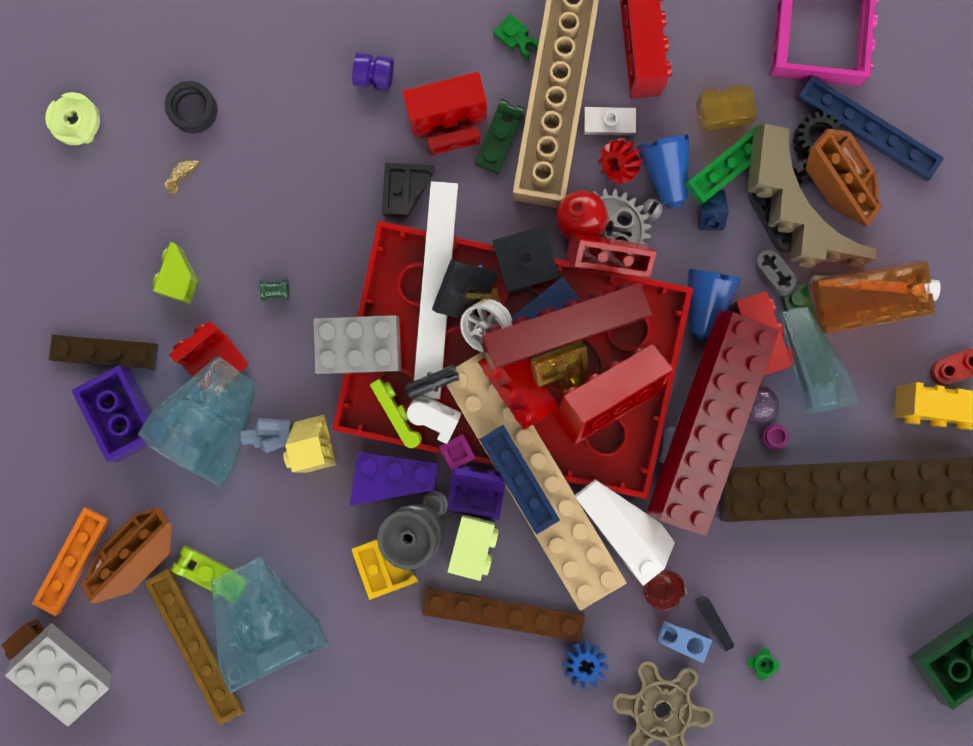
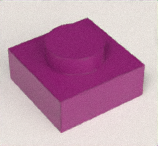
[439,434,476,471]

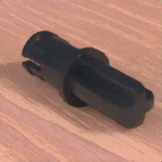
[405,364,460,399]

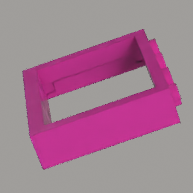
[770,0,878,86]

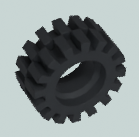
[793,112,844,160]

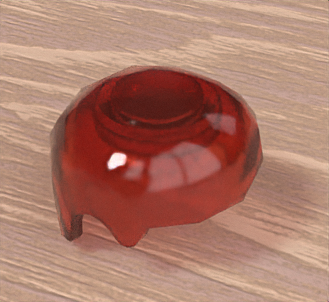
[643,569,687,611]

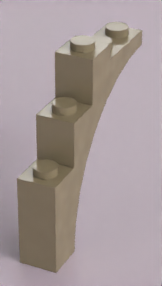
[747,123,877,268]

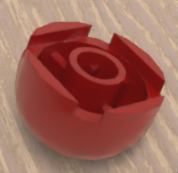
[556,190,609,241]

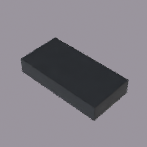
[695,595,734,652]

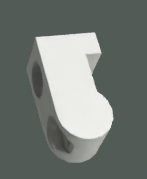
[407,396,461,444]

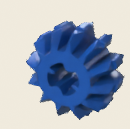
[562,641,609,689]

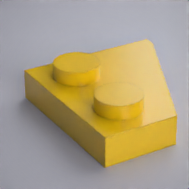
[351,540,418,600]

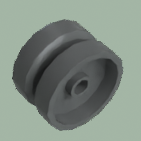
[377,503,444,570]

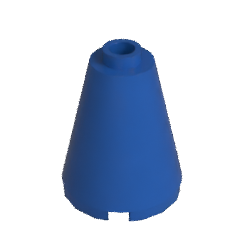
[637,134,690,209]
[688,268,741,341]

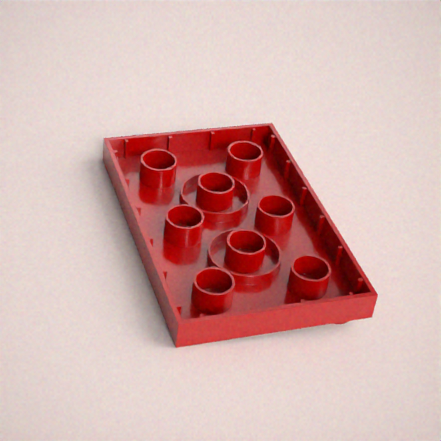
[332,221,693,499]

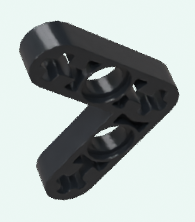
[749,159,813,253]

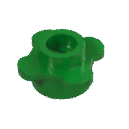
[747,647,780,681]

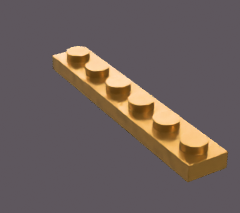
[144,568,245,726]

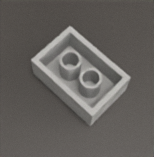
[314,315,401,374]
[4,623,112,727]

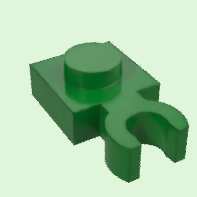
[493,13,539,59]

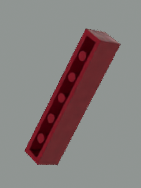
[479,282,652,371]

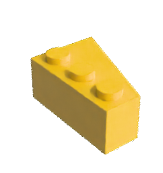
[894,382,973,430]

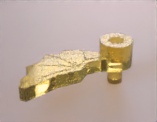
[164,160,200,193]
[466,289,500,303]

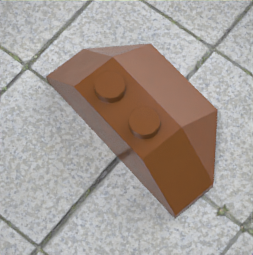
[805,129,882,226]
[80,506,172,604]

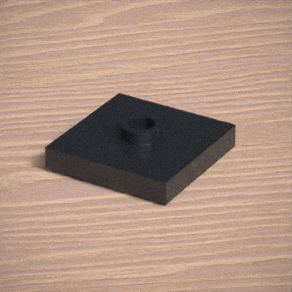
[492,225,559,293]
[431,259,498,319]

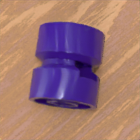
[352,52,394,91]

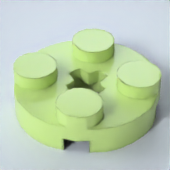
[45,92,100,145]

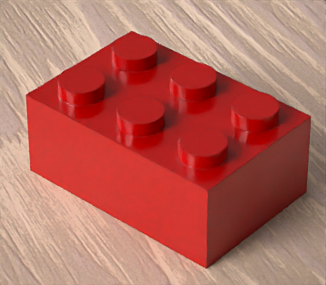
[402,71,487,138]

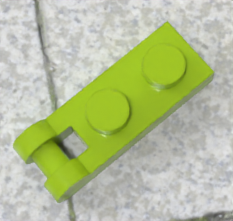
[370,379,422,448]
[170,545,250,604]

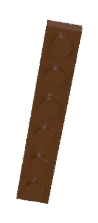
[422,587,585,642]

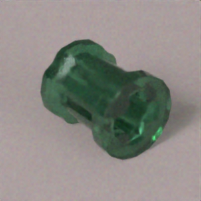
[259,277,290,302]

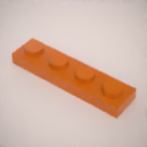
[32,507,111,616]

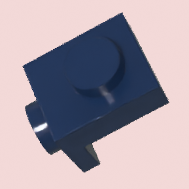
[698,190,729,230]

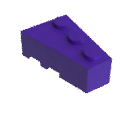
[350,452,439,506]

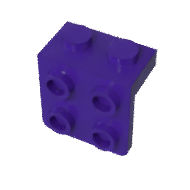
[447,466,506,520]

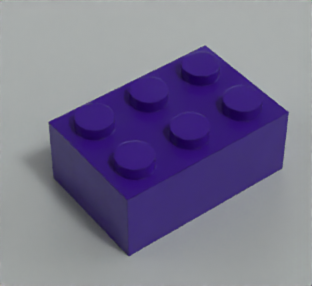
[71,365,164,462]

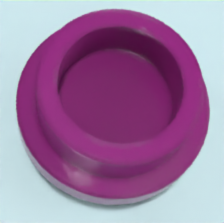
[762,424,789,450]

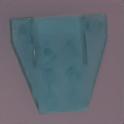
[138,356,257,488]
[211,557,330,694]

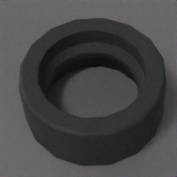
[165,81,218,134]

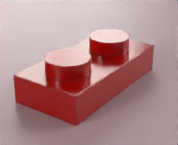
[427,125,480,156]

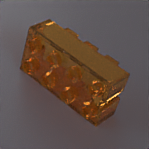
[812,260,935,334]

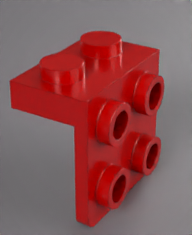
[168,321,249,396]

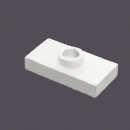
[584,107,636,136]

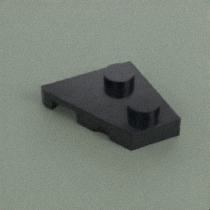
[382,163,435,217]

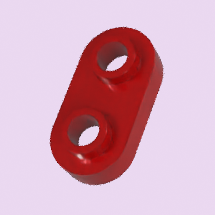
[930,349,973,385]

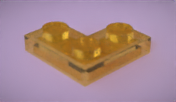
[531,341,590,394]

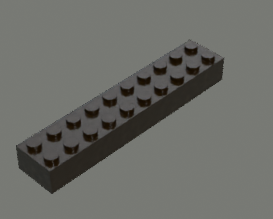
[719,457,973,522]

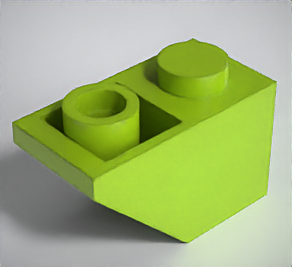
[153,242,198,305]

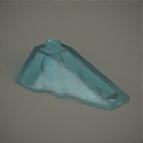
[781,307,859,415]

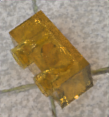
[696,85,758,132]

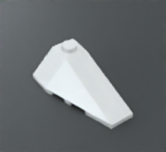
[575,479,675,586]

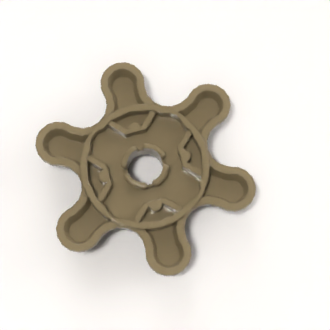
[612,661,714,746]

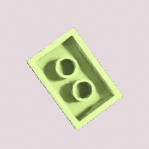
[448,514,499,581]

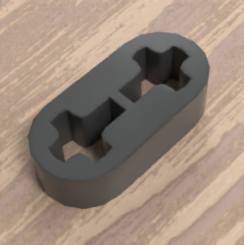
[756,250,797,296]

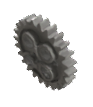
[593,189,651,245]

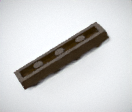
[49,335,158,370]

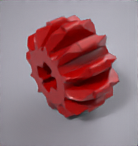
[597,138,643,184]

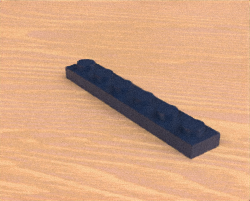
[796,75,944,182]

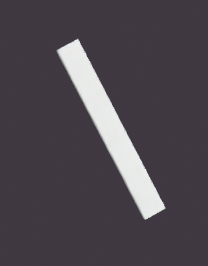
[414,181,458,399]

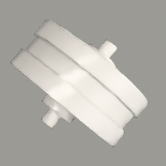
[460,299,512,352]

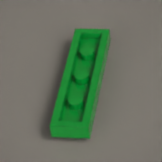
[684,124,761,205]

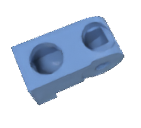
[656,620,712,663]

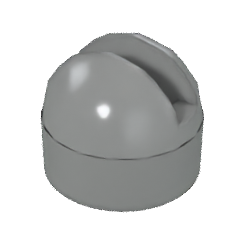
[641,198,663,221]

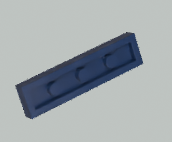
[479,425,560,535]

